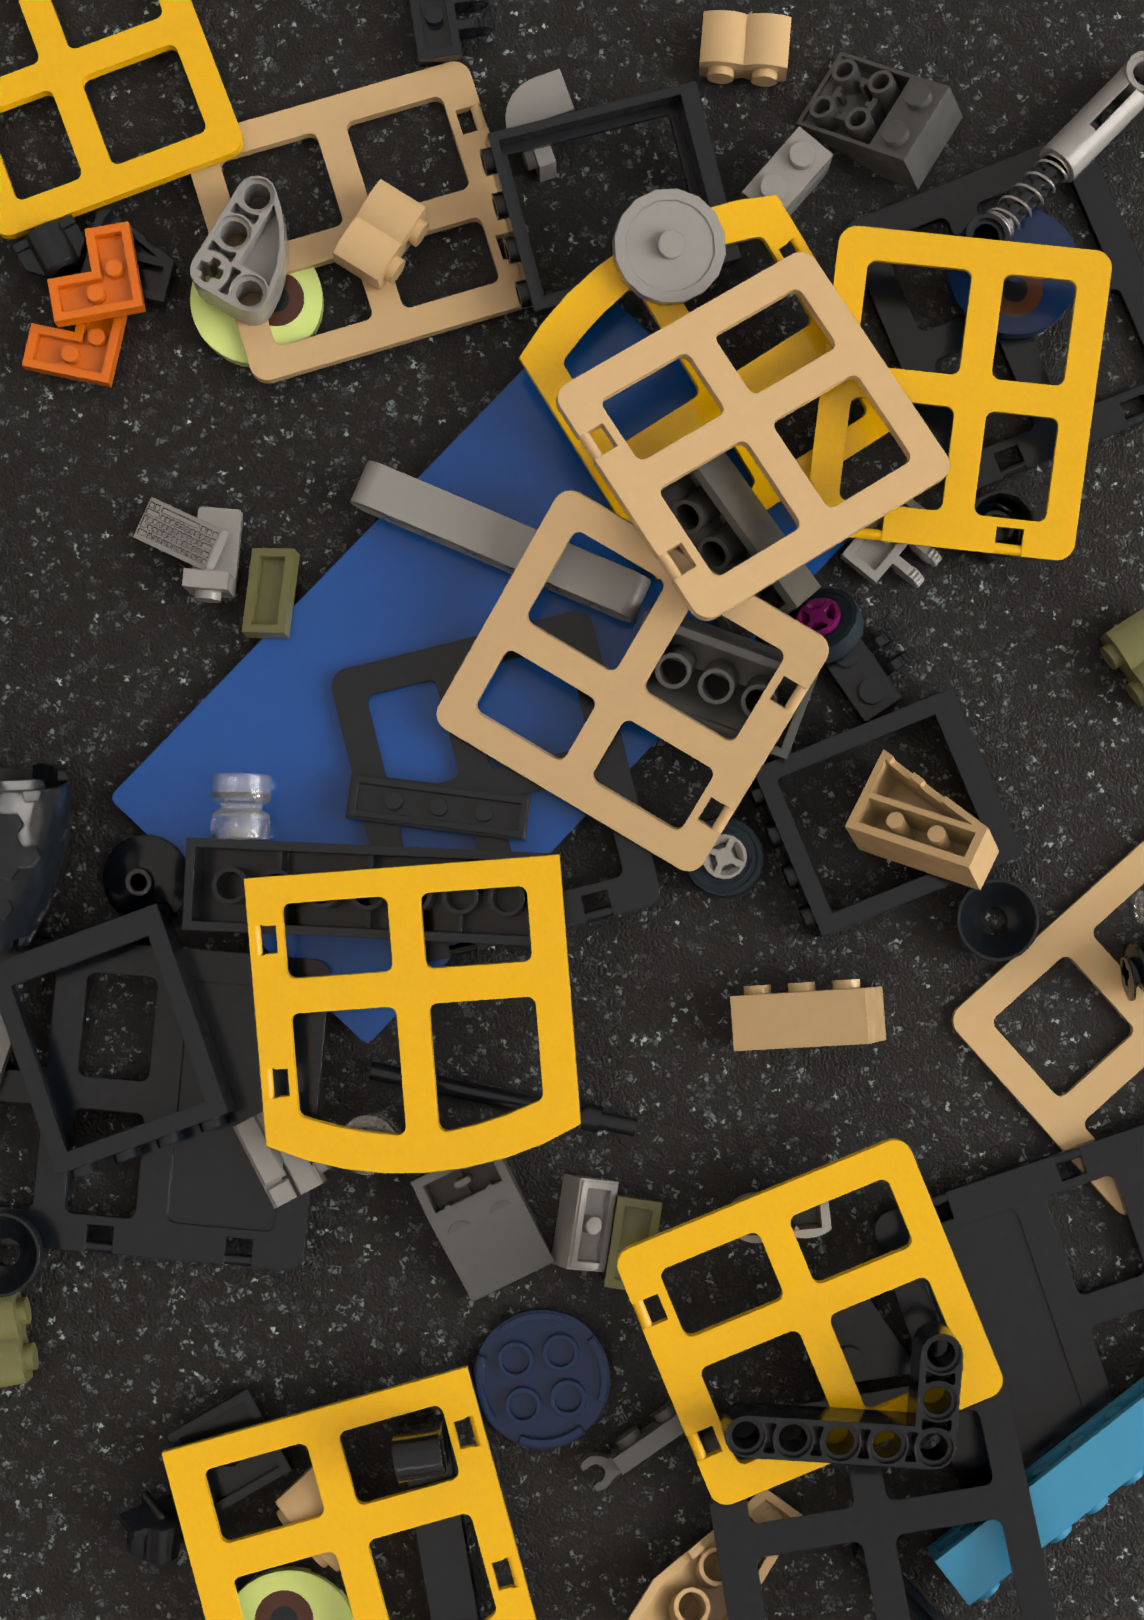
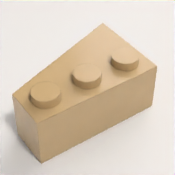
[845,749,999,890]
[730,979,886,1051]

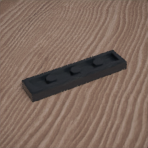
[346,773,532,842]

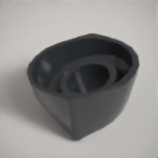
[974,489,1034,564]

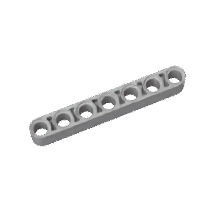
[350,461,651,623]

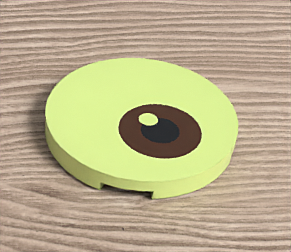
[190,236,324,368]
[238,1566,354,1620]

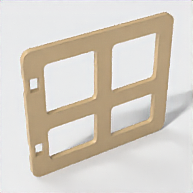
[191,61,528,384]
[556,252,950,621]
[436,490,829,871]
[951,840,1144,1215]

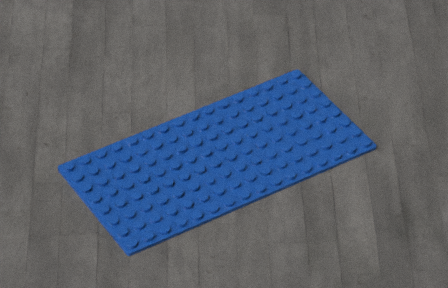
[112,302,850,1042]

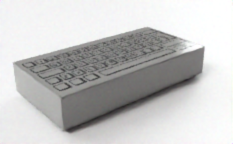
[133,497,230,570]

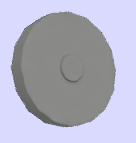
[612,189,726,305]

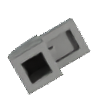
[505,69,575,183]

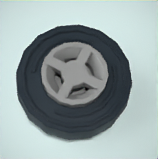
[685,818,764,898]

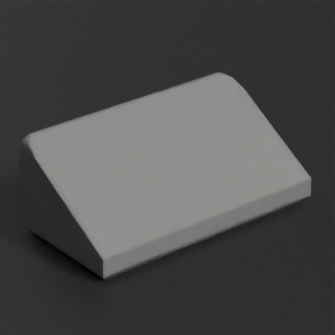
[552,1174,619,1272]

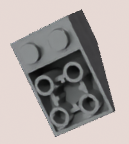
[796,51,963,190]
[410,1158,554,1302]

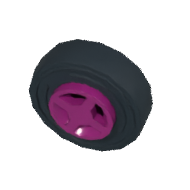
[787,588,864,664]

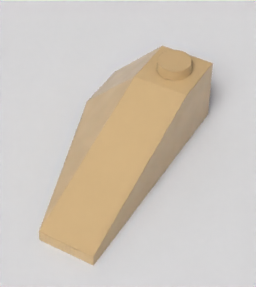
[627,1490,803,1620]

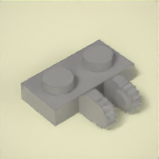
[840,499,942,588]

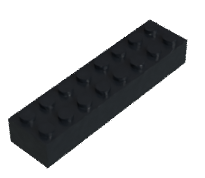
[182,837,556,946]

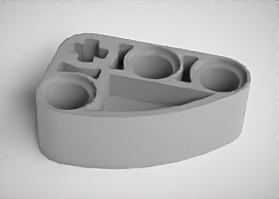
[190,176,289,326]

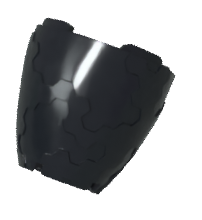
[0,763,73,952]

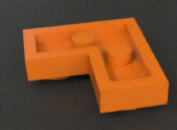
[47,221,146,328]
[22,315,128,388]

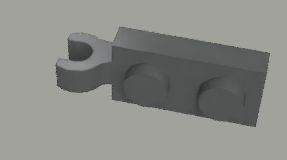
[580,1401,684,1491]

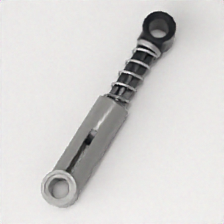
[959,51,1144,241]

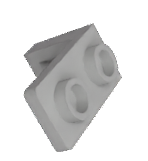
[182,506,243,603]

